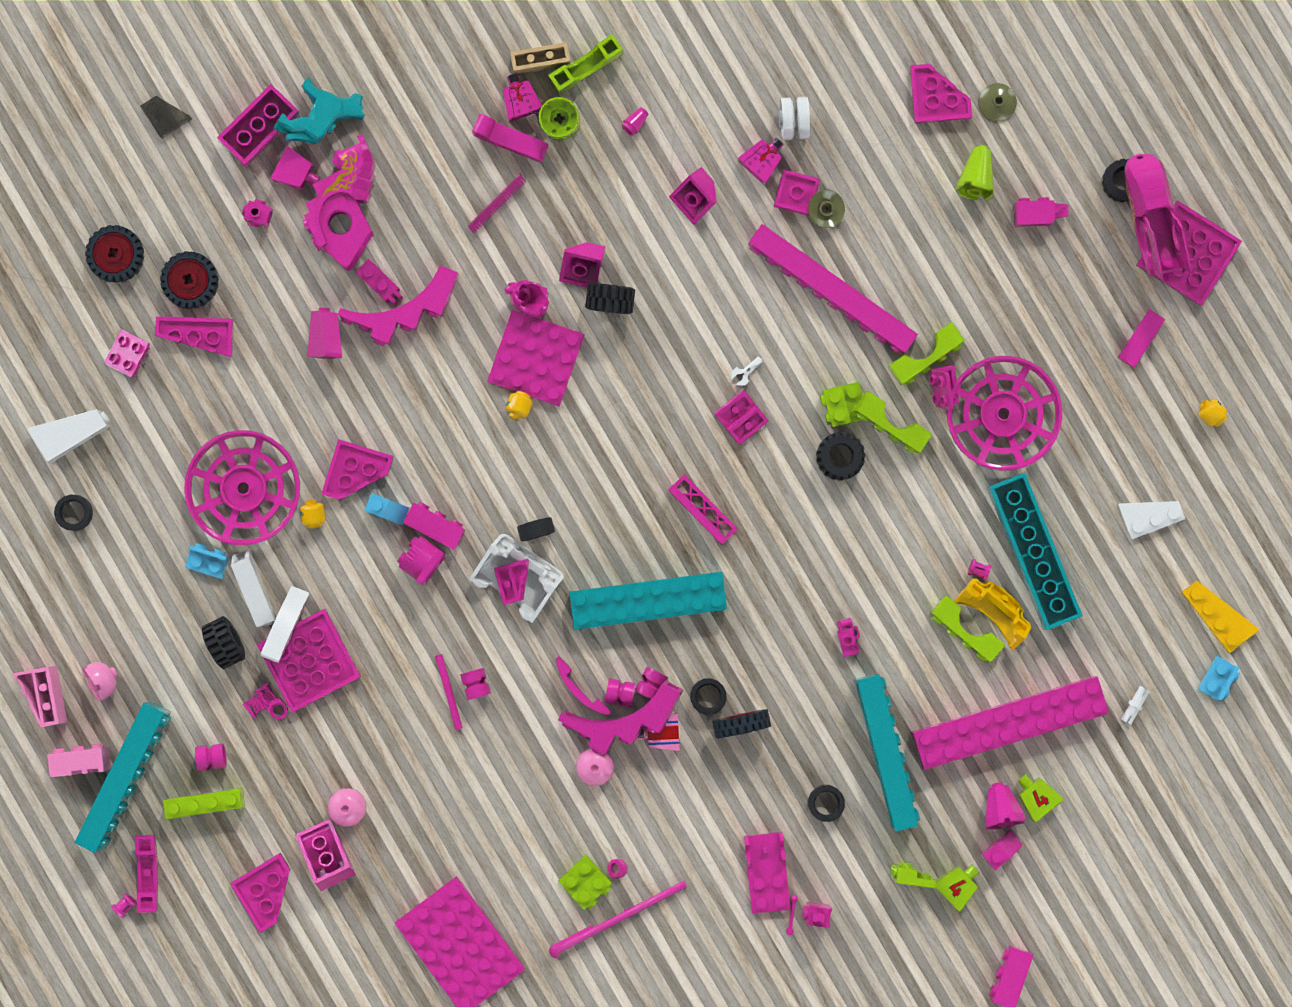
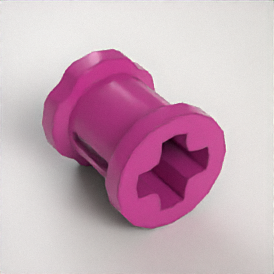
[967,559,991,581]
[111,893,137,918]

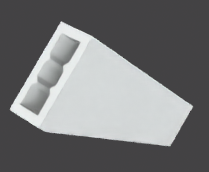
[27,409,110,463]
[231,549,275,627]

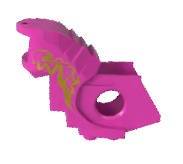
[302,134,376,271]
[1125,154,1192,279]

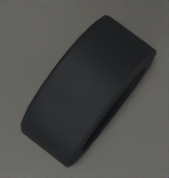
[54,494,93,531]
[517,517,555,542]
[690,678,727,715]
[808,785,845,822]

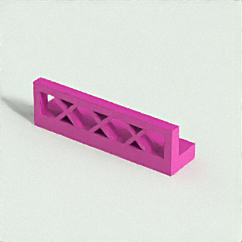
[668,474,737,545]

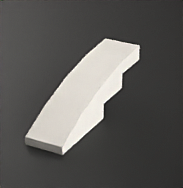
[260,586,309,663]

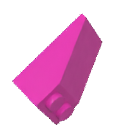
[295,819,356,891]

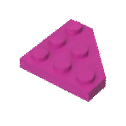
[910,64,972,123]
[321,439,394,500]
[230,853,290,933]

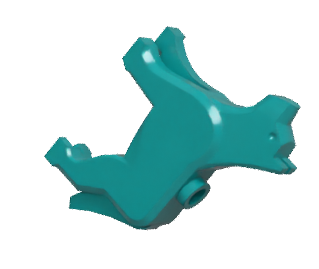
[273,78,365,144]

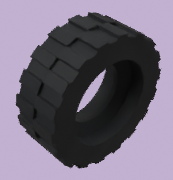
[1102,159,1129,203]

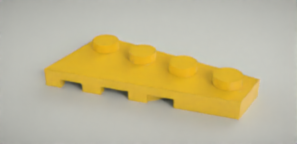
[1181,581,1260,653]

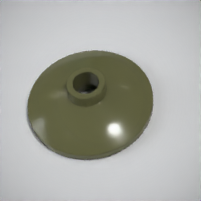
[979,83,1017,121]
[808,189,845,228]

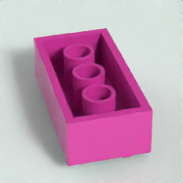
[217,84,299,168]

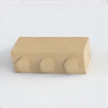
[510,42,570,75]

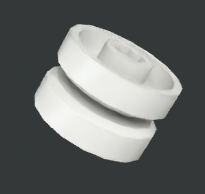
[779,97,810,140]

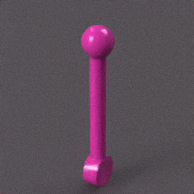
[786,895,798,935]

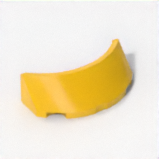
[954,579,1031,650]

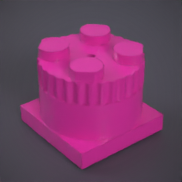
[397,536,447,585]

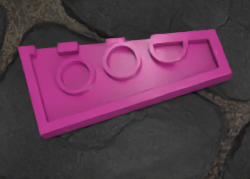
[155,317,234,357]

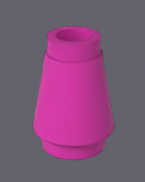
[622,107,649,136]

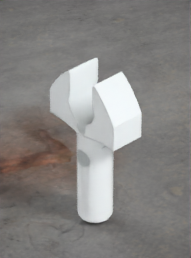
[731,357,763,386]

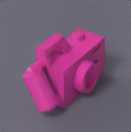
[837,618,860,657]

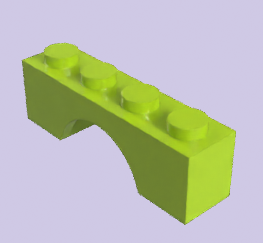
[548,34,623,96]
[888,322,965,386]
[853,391,932,454]
[930,595,1005,663]
[163,787,246,819]

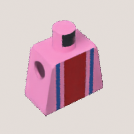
[637,713,680,751]

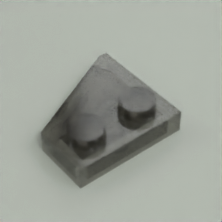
[140,96,192,139]

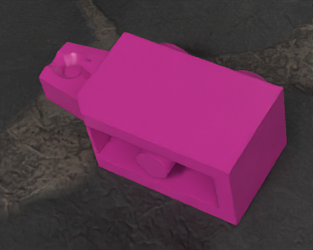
[1014,197,1069,227]
[802,902,832,928]

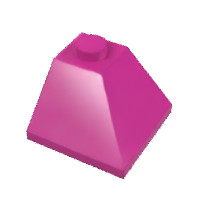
[669,167,717,225]
[559,242,606,288]

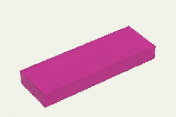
[1117,309,1165,368]

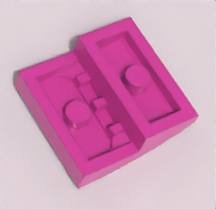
[714,390,769,445]

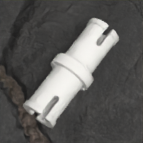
[1121,686,1150,725]

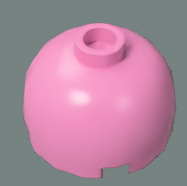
[82,662,118,702]
[576,748,614,786]
[328,788,366,827]

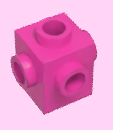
[242,199,273,228]

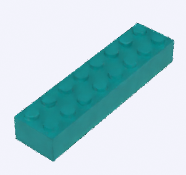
[987,473,1083,630]
[569,572,727,630]
[854,674,920,832]
[74,701,171,853]

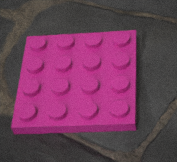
[1136,200,1242,306]
[487,309,585,407]
[257,609,361,713]

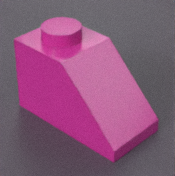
[981,829,1023,870]

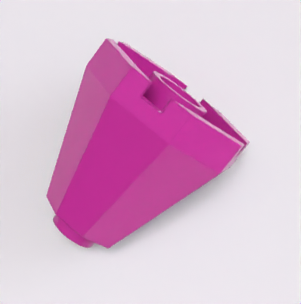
[985,782,1025,830]

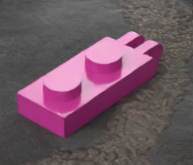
[356,259,403,305]

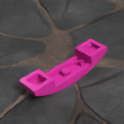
[556,656,612,715]
[135,835,158,913]

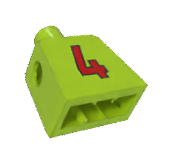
[1017,774,1064,823]
[935,864,980,912]

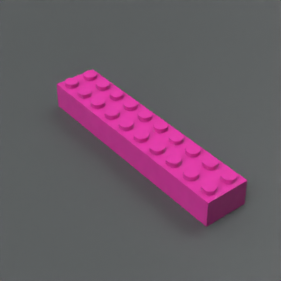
[911,676,1109,770]

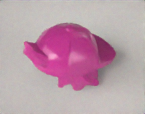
[504,280,550,319]

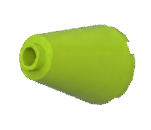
[955,145,994,200]

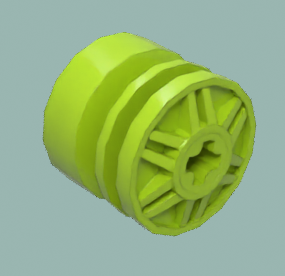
[539,97,580,140]

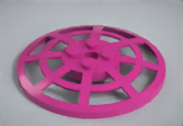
[947,356,1062,471]
[184,430,300,545]

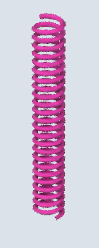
[468,173,526,233]

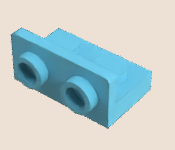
[185,543,230,579]
[1198,656,1240,701]

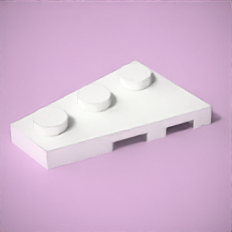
[1117,501,1185,539]

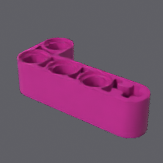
[472,114,549,163]

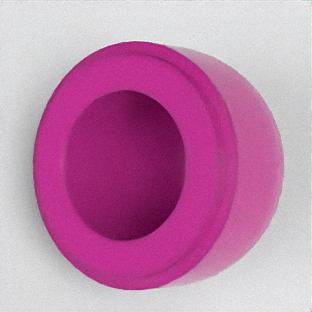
[608,859,628,879]

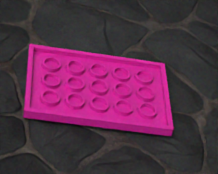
[395,876,525,1007]

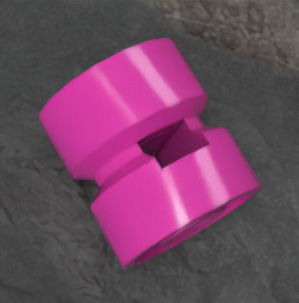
[635,666,669,699]
[460,668,491,700]
[604,678,636,708]
[195,743,227,772]

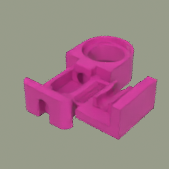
[242,683,288,720]

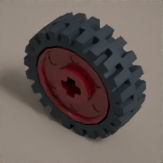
[85,225,144,283]
[160,251,219,309]
[712,709,771,739]

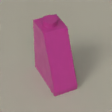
[307,307,342,359]

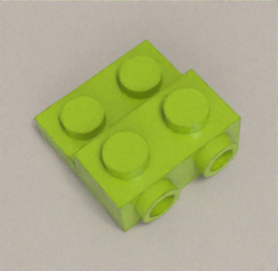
[820,381,863,428]
[558,854,612,910]
[890,861,936,888]

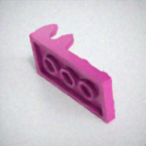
[744,832,791,914]

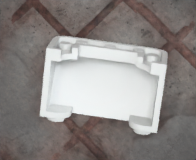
[469,534,564,623]

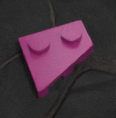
[494,559,529,605]

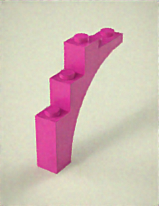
[338,265,459,347]
[558,681,683,755]

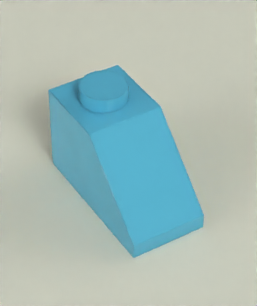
[365,493,409,525]

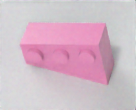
[13,666,67,727]
[47,743,111,777]

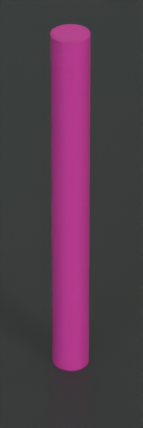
[435,654,463,730]

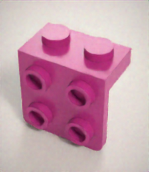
[929,365,959,410]

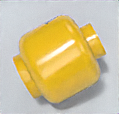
[505,391,533,421]
[1198,399,1227,427]
[299,499,326,529]

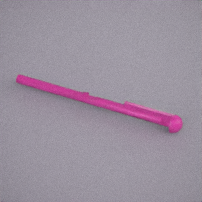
[549,881,687,958]

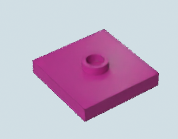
[774,169,820,216]

